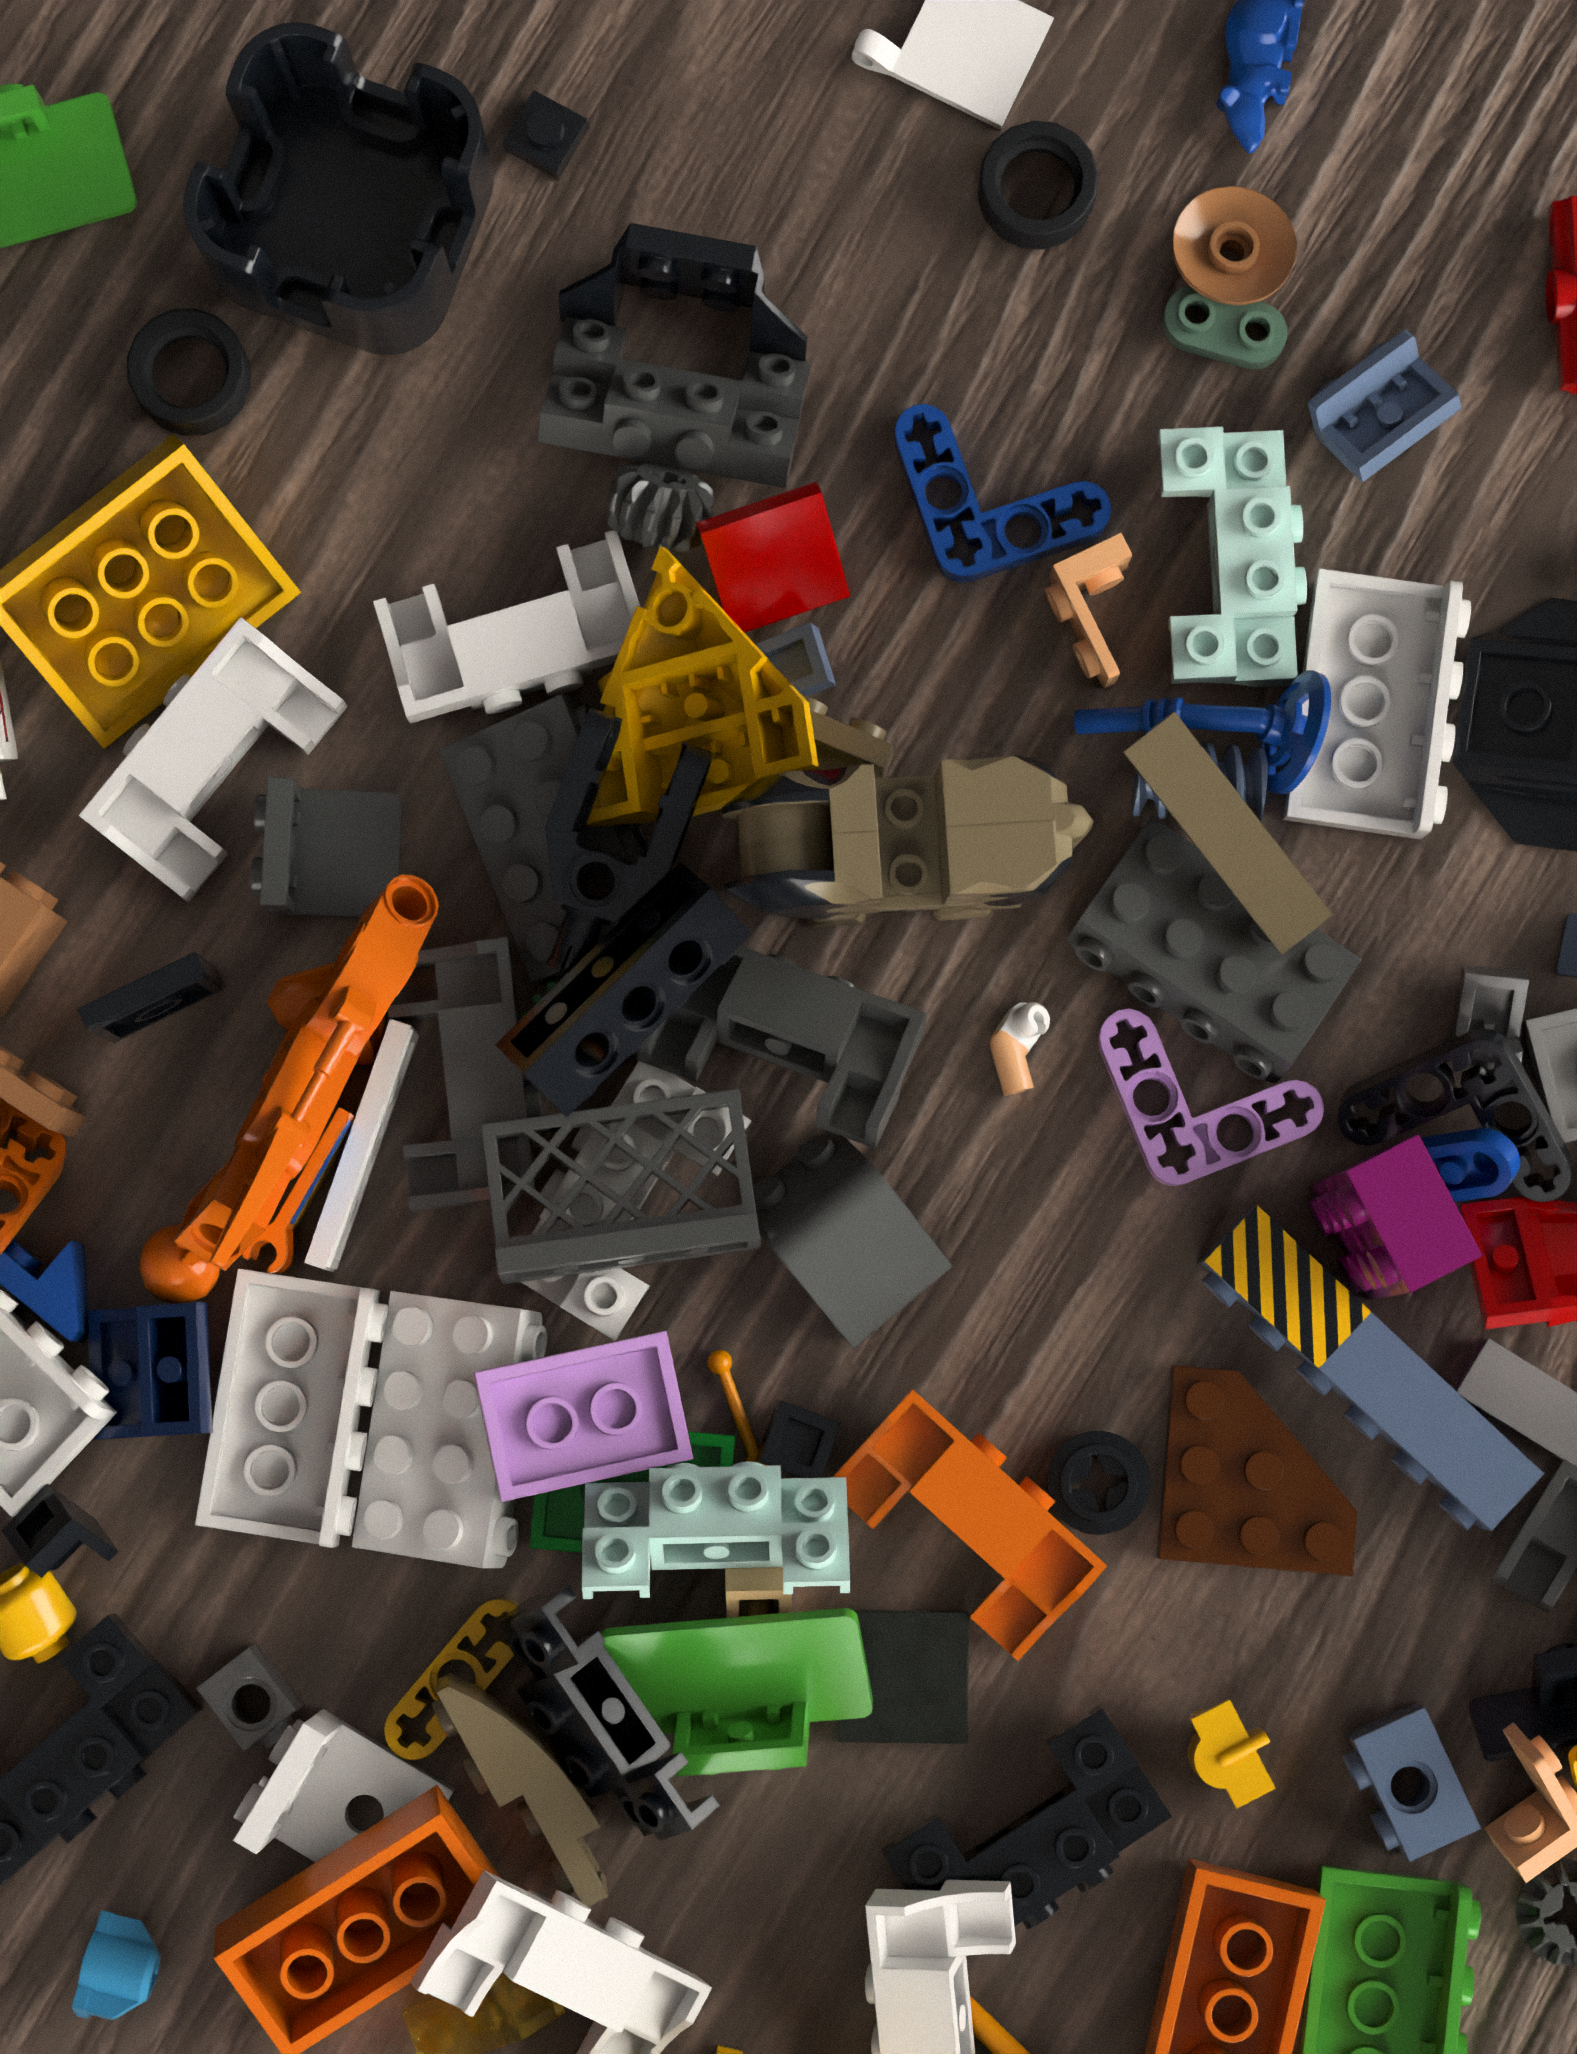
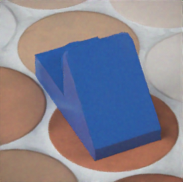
[0,1239,89,1342]

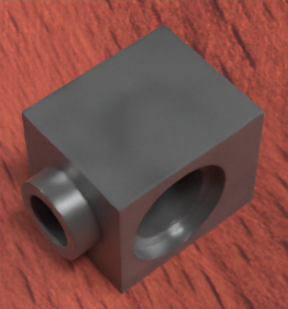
[196,1643,304,1751]

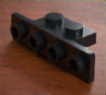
[1469,1643,1577,1762]

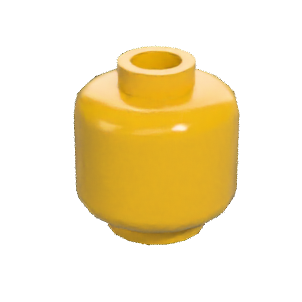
[0,1563,77,1663]

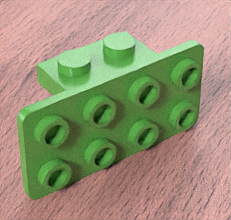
[0,84,138,249]
[600,1608,873,1776]

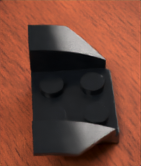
[558,223,808,361]
[1452,598,1577,852]

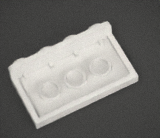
[1283,568,1471,840]
[195,1269,388,1548]
[0,1284,117,1517]
[351,1291,547,1568]

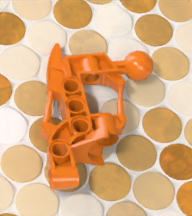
[139,874,439,1304]

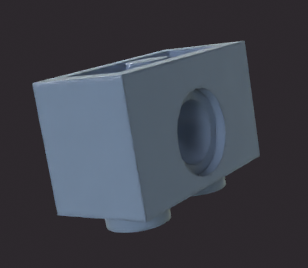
[1342,1702,1481,1862]

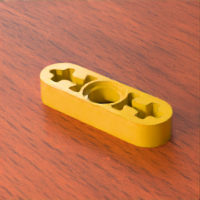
[384,1598,519,1760]

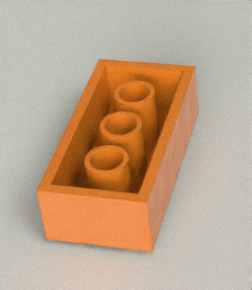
[214,1785,502,2054]
[1144,1858,1326,2054]

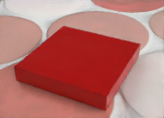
[696,482,850,633]

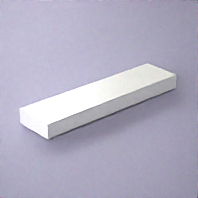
[304,1019,419,1272]

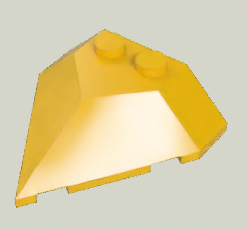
[587,546,819,827]

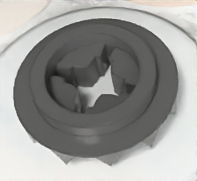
[1515,1859,1577,1966]

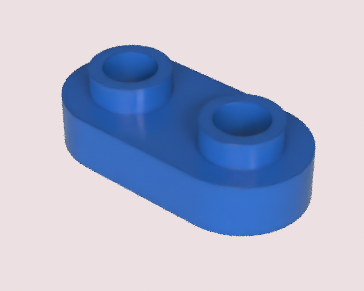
[1421,1128,1520,1202]

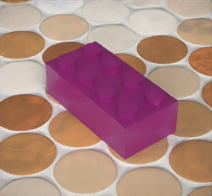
[1307,1134,1483,1300]

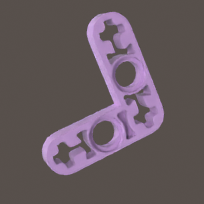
[1097,1009,1324,1186]

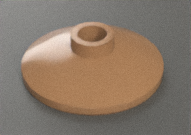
[1172,186,1297,305]

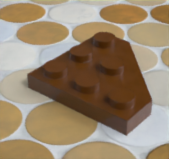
[1157,1365,1357,1576]

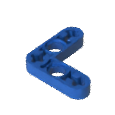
[894,404,1111,583]

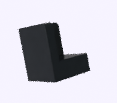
[1,1483,119,1578]

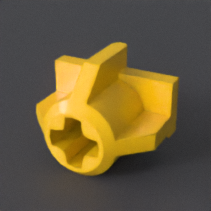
[1188,1698,1276,1809]

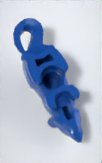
[1216,0,1304,154]

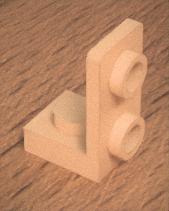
[1045,533,1132,689]
[1484,1722,1577,1883]

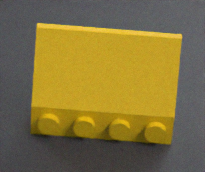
[0,434,301,749]

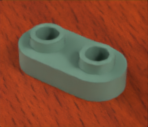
[1162,286,1287,370]

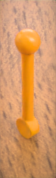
[707,1349,766,1466]

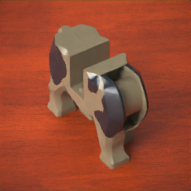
[721,755,1093,927]

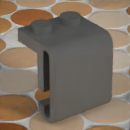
[739,1131,952,1349]

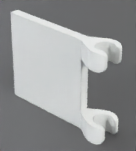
[852,0,1054,130]

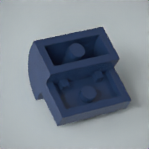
[88,1302,213,1440]

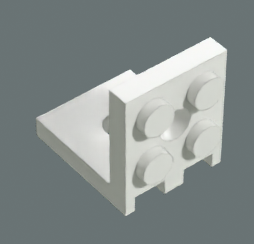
[233,1709,455,1862]

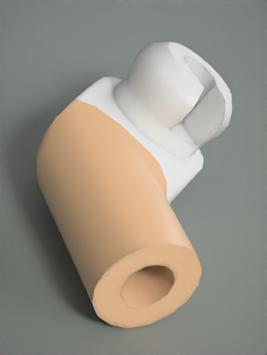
[990,1002,1050,1096]

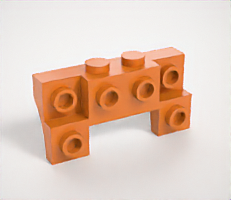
[832,1389,1107,1661]

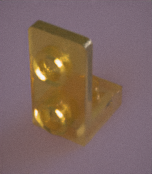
[402,1972,565,2054]

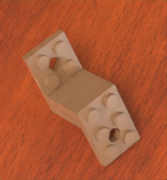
[0,861,87,1138]

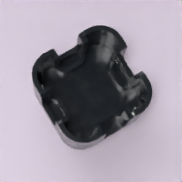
[183,22,494,355]

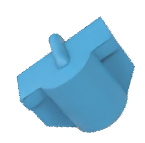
[72,1910,161,2020]

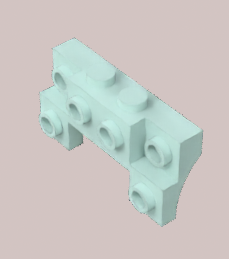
[1157,426,1307,687]
[582,1461,850,1599]

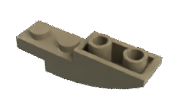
[432,1673,608,1907]

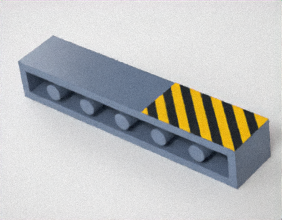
[1197,1205,1544,1531]

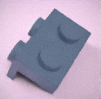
[1308,330,1462,483]

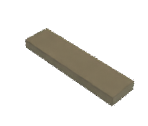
[1122,711,1333,955]

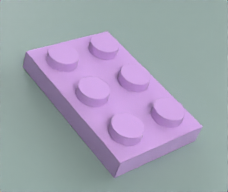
[473,1331,693,1502]

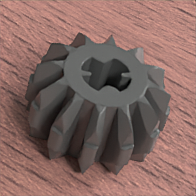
[606,461,714,552]

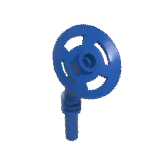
[1074,670,1331,795]

